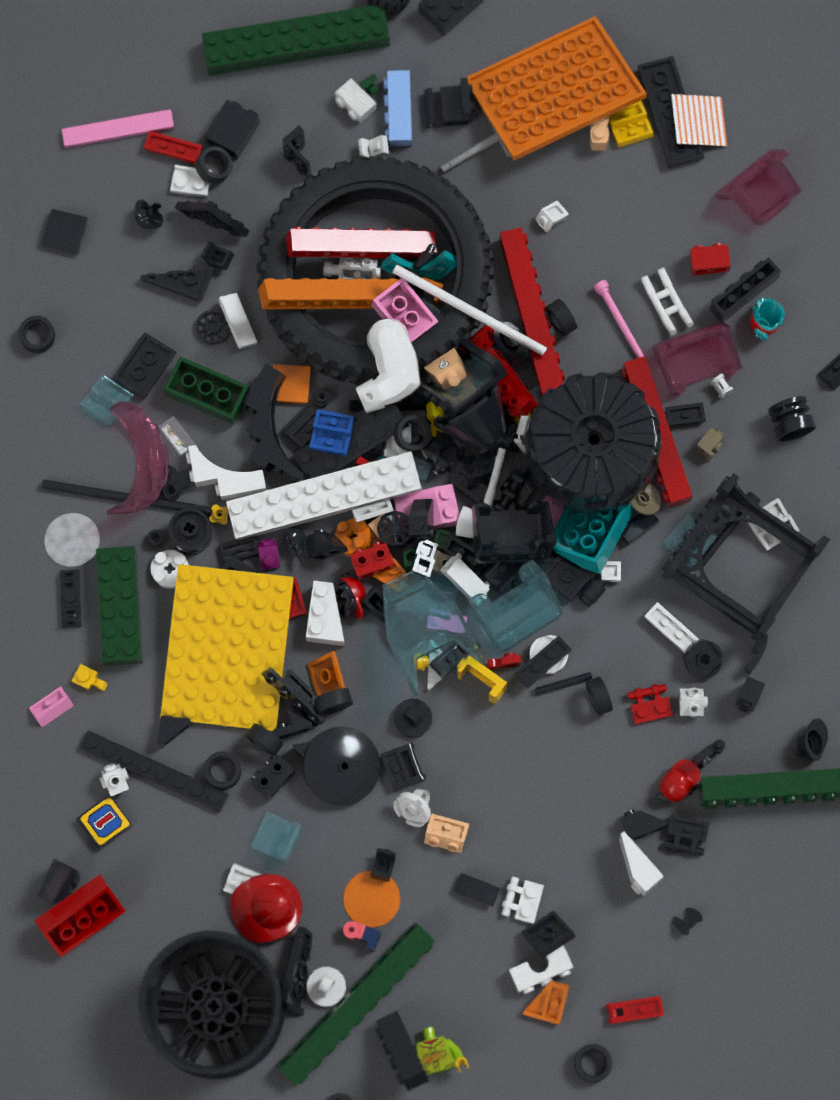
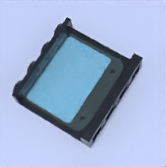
[416,339,508,416]

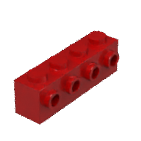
[486,346,538,419]

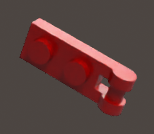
[606,996,664,1025]

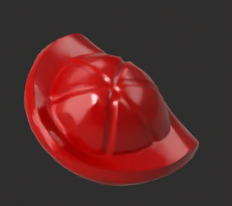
[230,874,302,943]

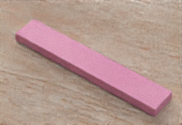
[62,109,175,148]

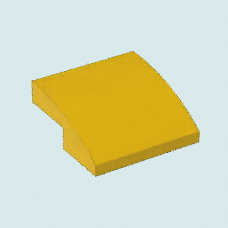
[609,101,654,148]

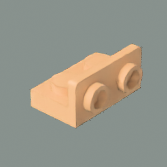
[424,814,469,853]

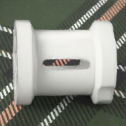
[709,374,734,399]

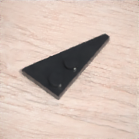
[140,267,215,302]

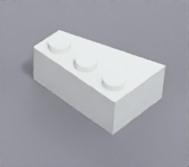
[306,581,345,646]

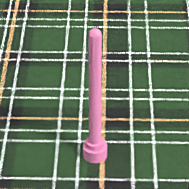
[593,280,644,358]

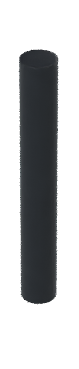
[535,672,593,695]

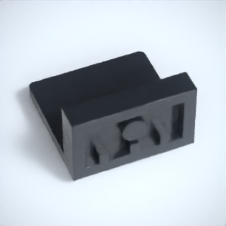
[282,125,311,177]

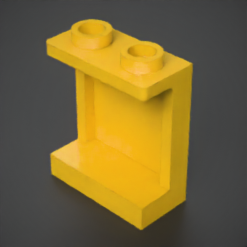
[457,655,507,705]

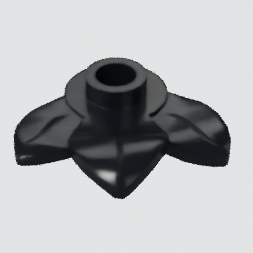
[152,464,189,501]

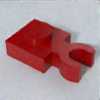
[487,653,521,670]

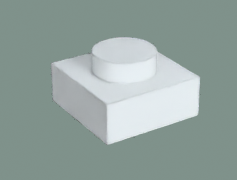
[601,561,621,582]

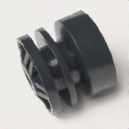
[768,396,816,442]

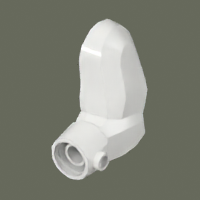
[356,318,421,413]

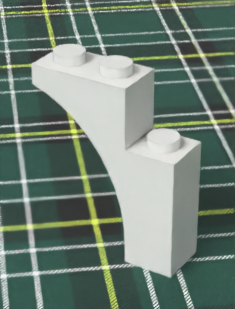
[186,445,267,501]

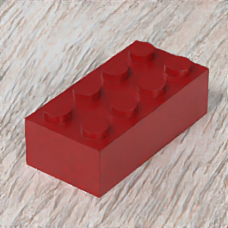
[34,874,126,958]

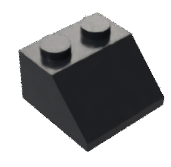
[37,859,81,905]

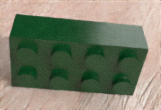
[164,356,250,425]

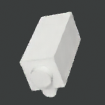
[440,553,490,603]

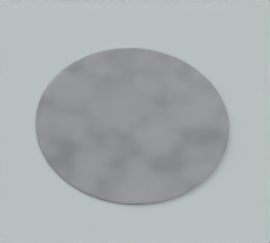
[44,513,100,567]

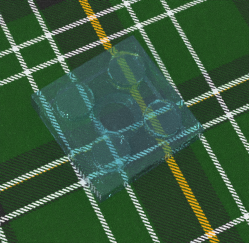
[663,513,717,567]

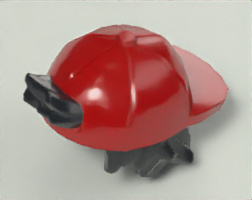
[335,572,366,619]
[656,759,700,803]

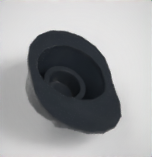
[493,322,529,365]
[796,718,828,761]

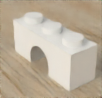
[509,945,573,995]

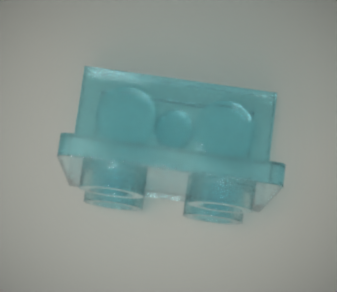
[251,812,303,863]

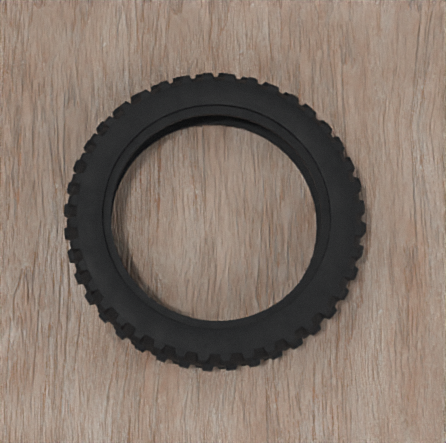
[257,156,494,385]

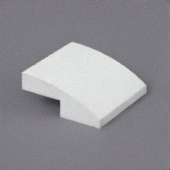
[746,498,799,550]
[352,499,394,522]

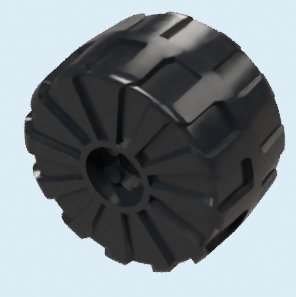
[525,372,662,516]

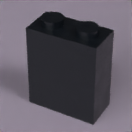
[204,100,260,160]

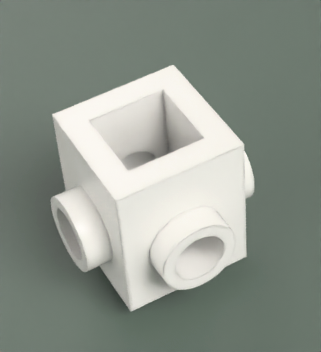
[679,688,708,717]
[99,763,129,796]

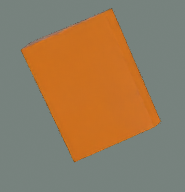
[307,651,345,697]

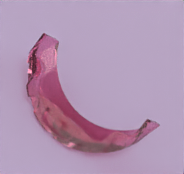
[107,401,169,515]

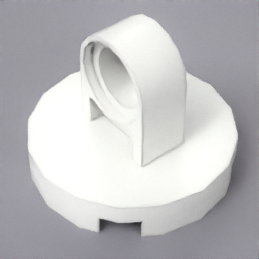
[393,789,431,827]
[307,967,346,1007]

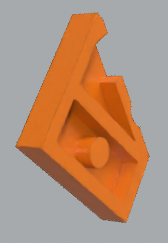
[523,980,570,1025]

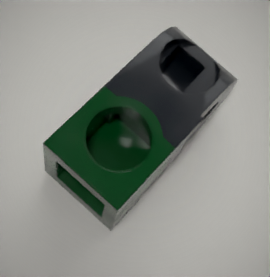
[401,535,417,573]

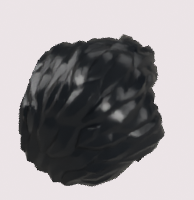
[134,199,164,230]

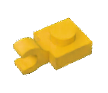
[426,401,444,437]
[72,664,108,691]

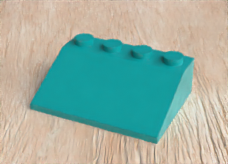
[553,502,633,574]

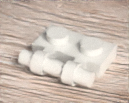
[501,877,544,924]

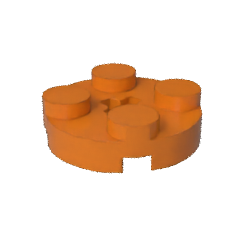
[335,519,373,556]

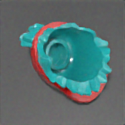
[749,297,786,341]

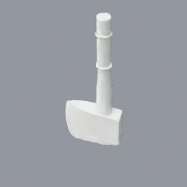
[456,448,506,538]

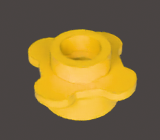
[209,505,229,525]

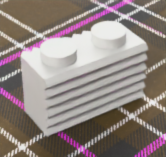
[335,78,377,123]

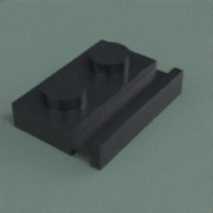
[282,403,316,449]

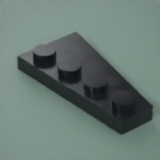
[281,926,313,1016]

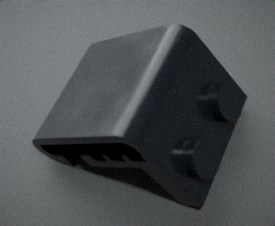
[424,78,474,128]

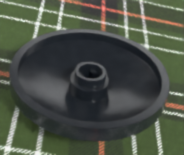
[302,727,380,805]

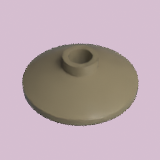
[631,483,661,515]

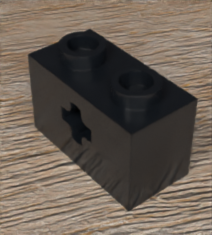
[735,676,765,713]

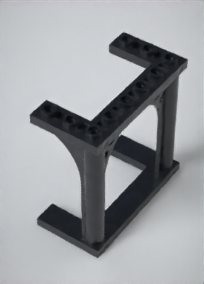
[661,473,830,641]

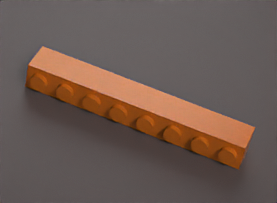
[258,278,400,309]

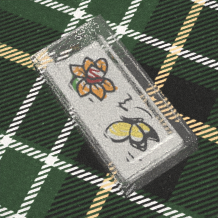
[158,416,196,457]

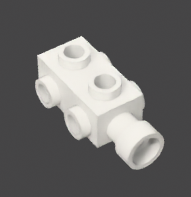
[323,258,381,279]

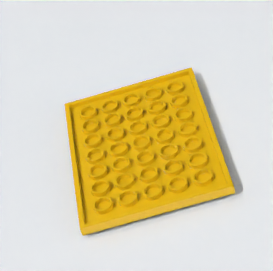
[160,564,294,731]

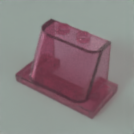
[715,149,802,225]

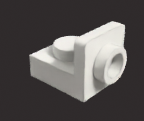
[359,135,389,159]
[536,201,569,232]

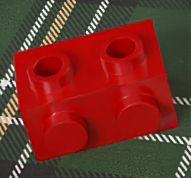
[689,243,731,276]
[350,542,394,581]

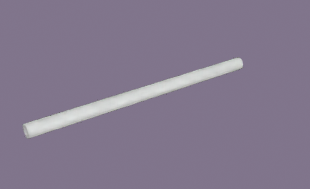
[392,265,547,356]

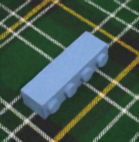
[384,70,412,147]

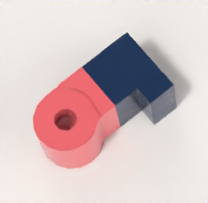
[343,921,381,952]

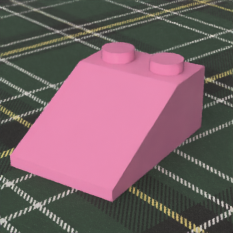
[371,278,438,343]
[393,484,460,536]

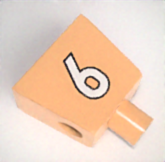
[424,348,467,390]

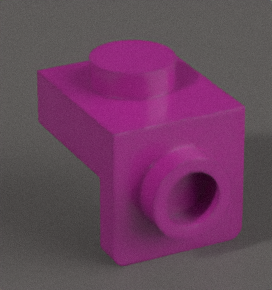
[258,538,281,570]

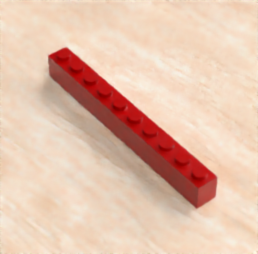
[499,227,565,398]

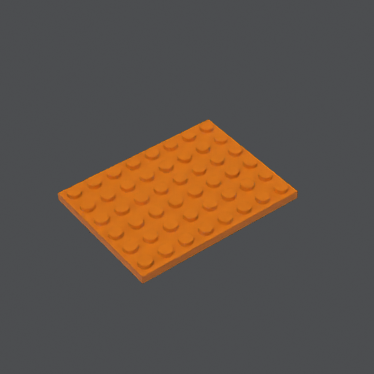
[465,16,647,161]

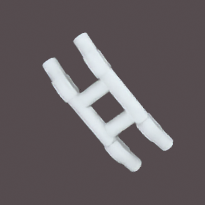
[641,267,694,335]

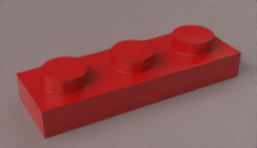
[144,131,203,164]

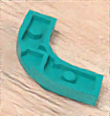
[381,250,457,281]

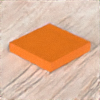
[273,364,311,404]

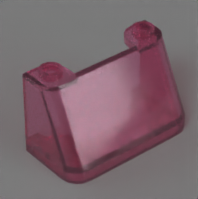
[652,322,742,395]

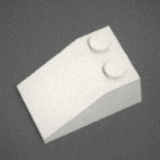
[619,832,664,897]

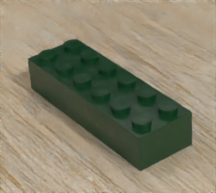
[96,546,143,666]

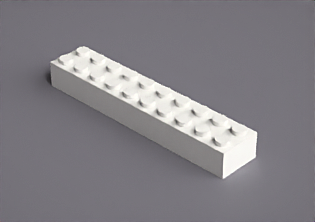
[226,452,422,540]

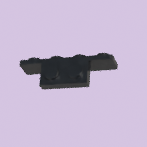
[261,667,325,727]

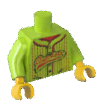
[414,1027,469,1075]

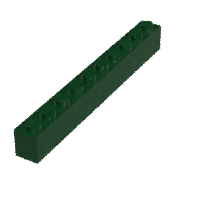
[276,922,435,1086]

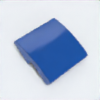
[309,409,355,456]

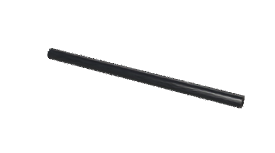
[42,479,212,516]

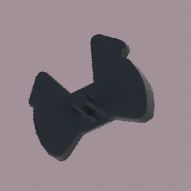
[673,908,703,935]

